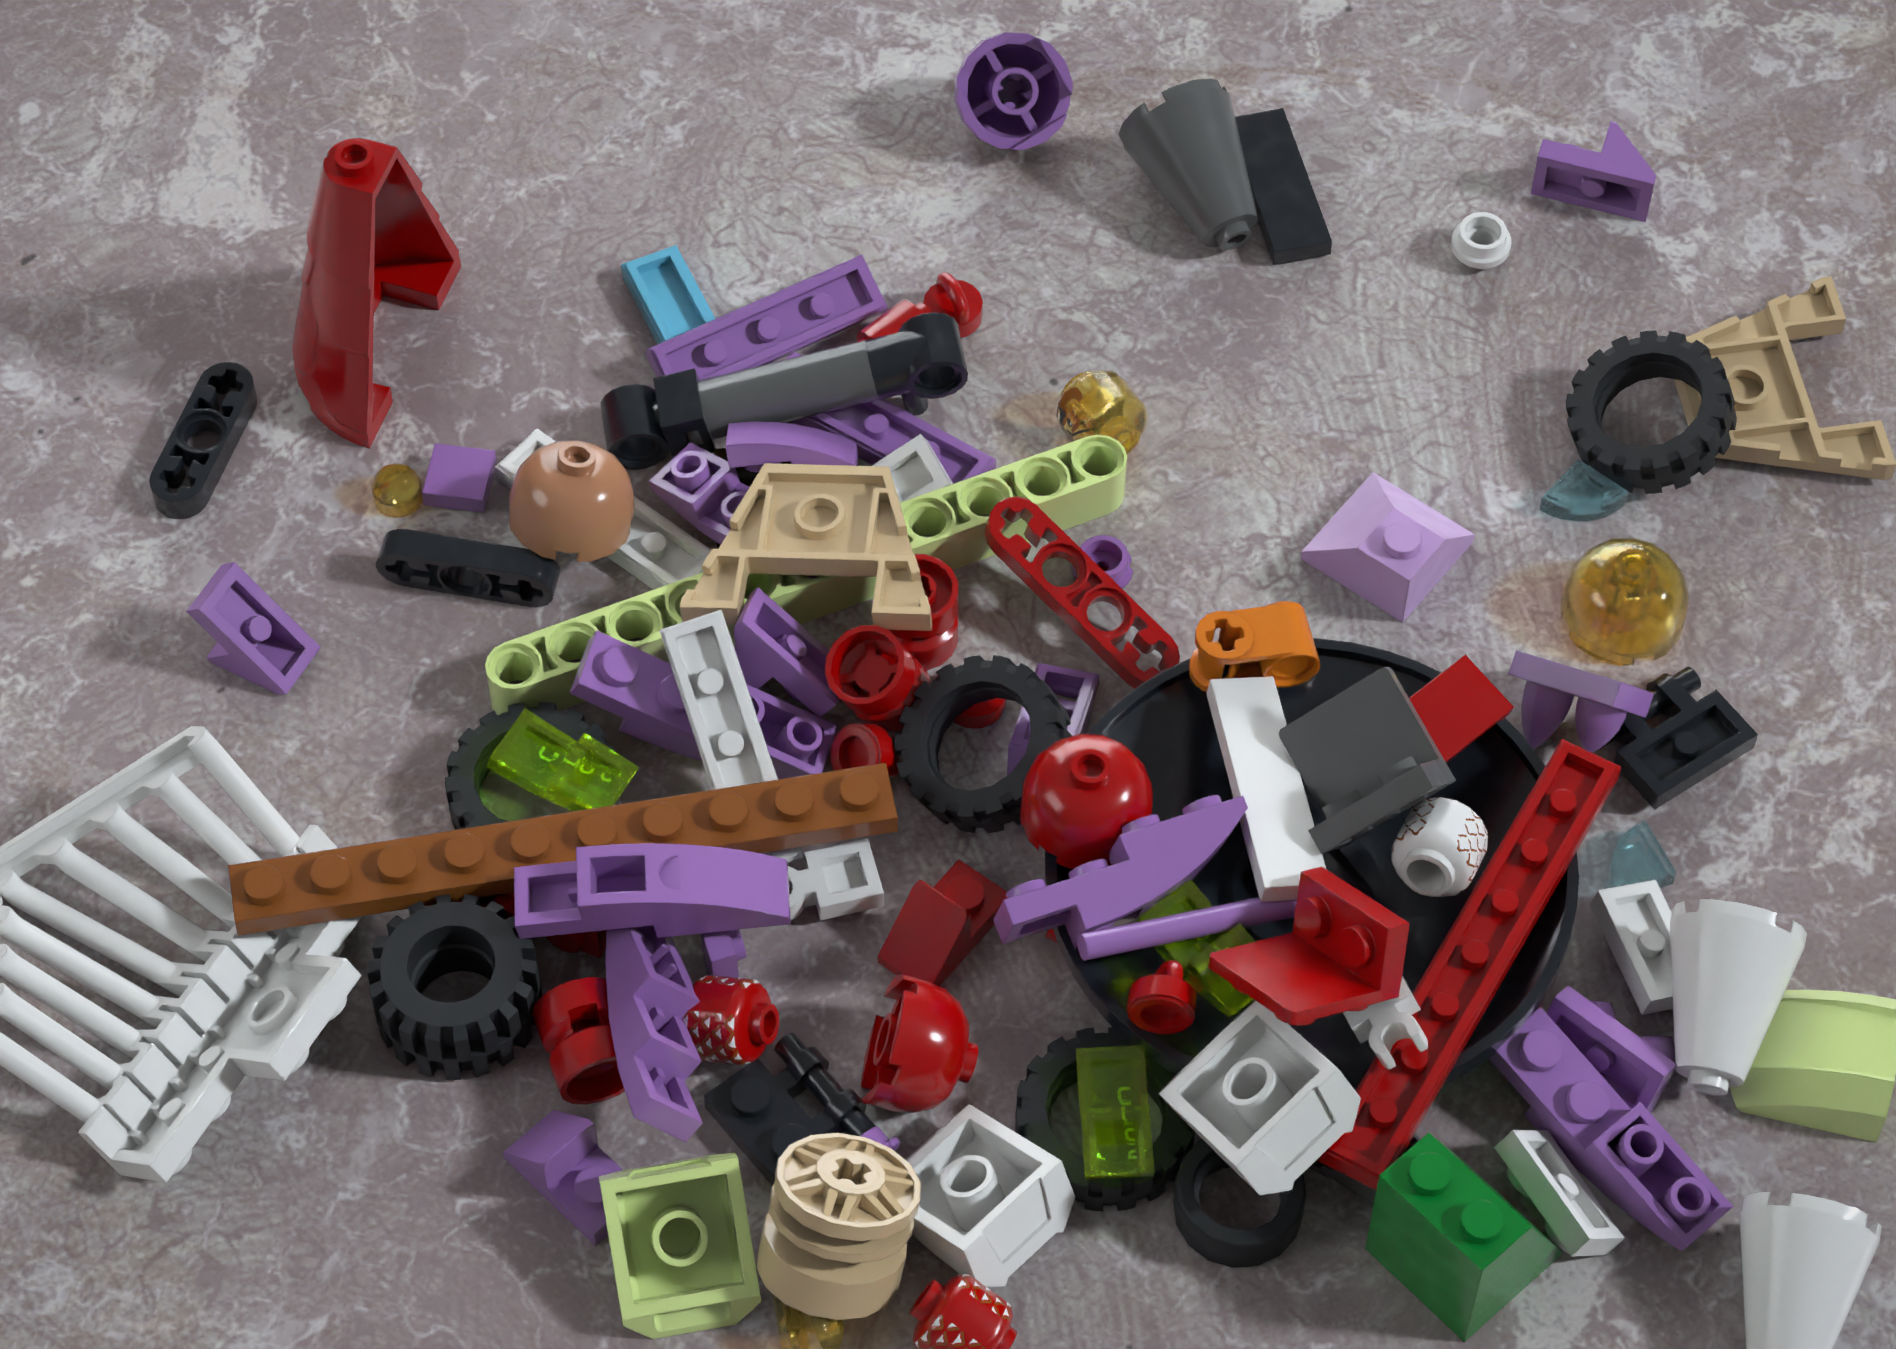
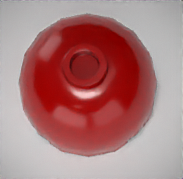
[1020,734,1153,869]
[861,974,978,1113]

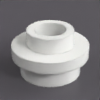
[1451,212,1512,269]

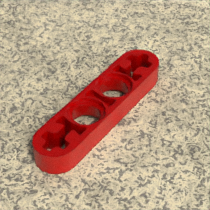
[985,496,1180,689]

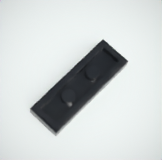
[1235,108,1332,265]

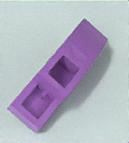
[570,630,836,779]
[993,795,1248,949]
[514,843,791,939]
[1489,1007,1734,1252]

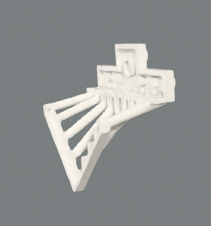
[0,726,362,1183]

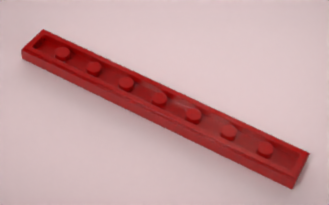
[1319,739,1621,1190]

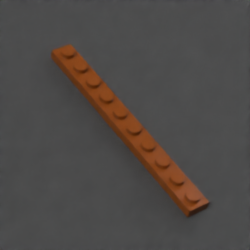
[228,763,898,936]

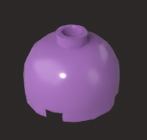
[954,32,1073,150]

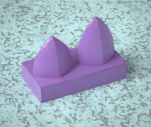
[1508,650,1654,753]
[1546,986,1677,1113]

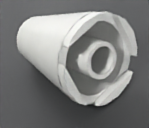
[1670,899,1807,1095]
[1740,1192,1882,1349]

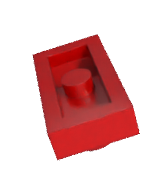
[877,859,1007,987]

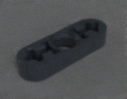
[149,362,257,519]
[376,529,561,607]

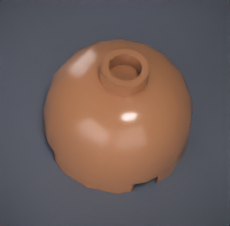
[508,441,635,562]

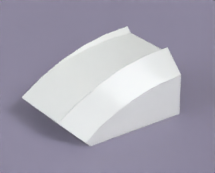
[1159,1001,1361,1195]
[905,1104,1075,1287]

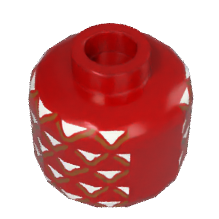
[682,975,779,1065]
[909,1274,1017,1349]

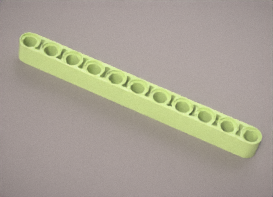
[485,435,1127,715]

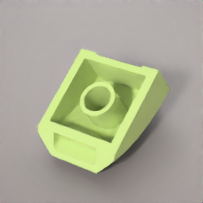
[1729,990,1896,1142]
[599,1153,761,1339]

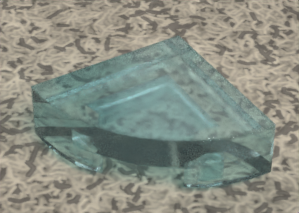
[1539,459,1629,522]
[1608,820,1676,888]

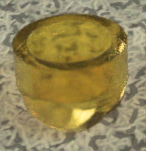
[372,463,423,518]

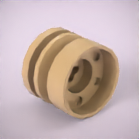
[756,1133,921,1320]

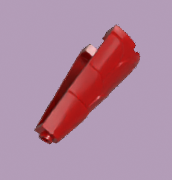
[292,138,461,449]

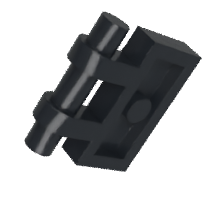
[1598,667,1758,810]
[704,1033,876,1186]

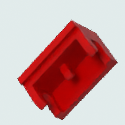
[1409,654,1514,763]

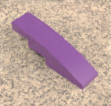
[605,925,703,1143]

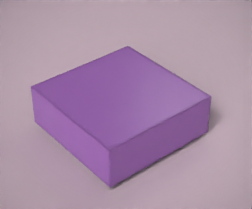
[422,443,497,513]

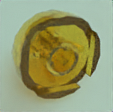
[1559,537,1689,666]

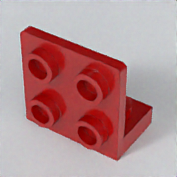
[1208,867,1410,1026]

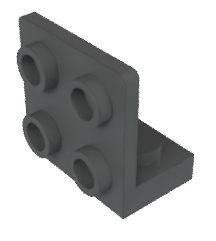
[1279,667,1456,854]

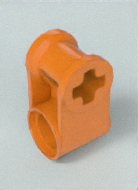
[1189,601,1320,692]

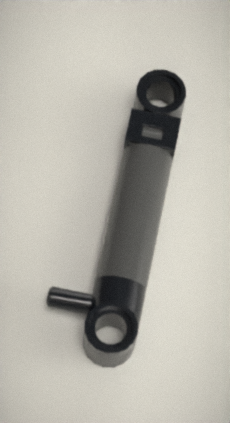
[600,312,968,470]

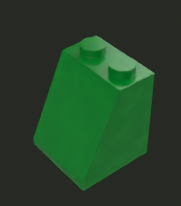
[1365,1132,1561,1342]

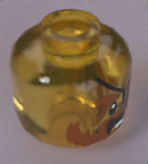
[1056,370,1148,454]

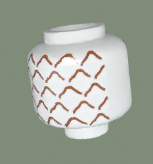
[1392,797,1488,897]

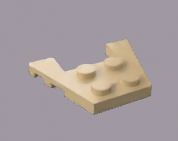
[1674,276,1896,480]
[680,463,932,631]

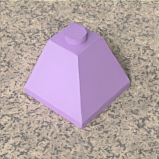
[1300,472,1475,623]

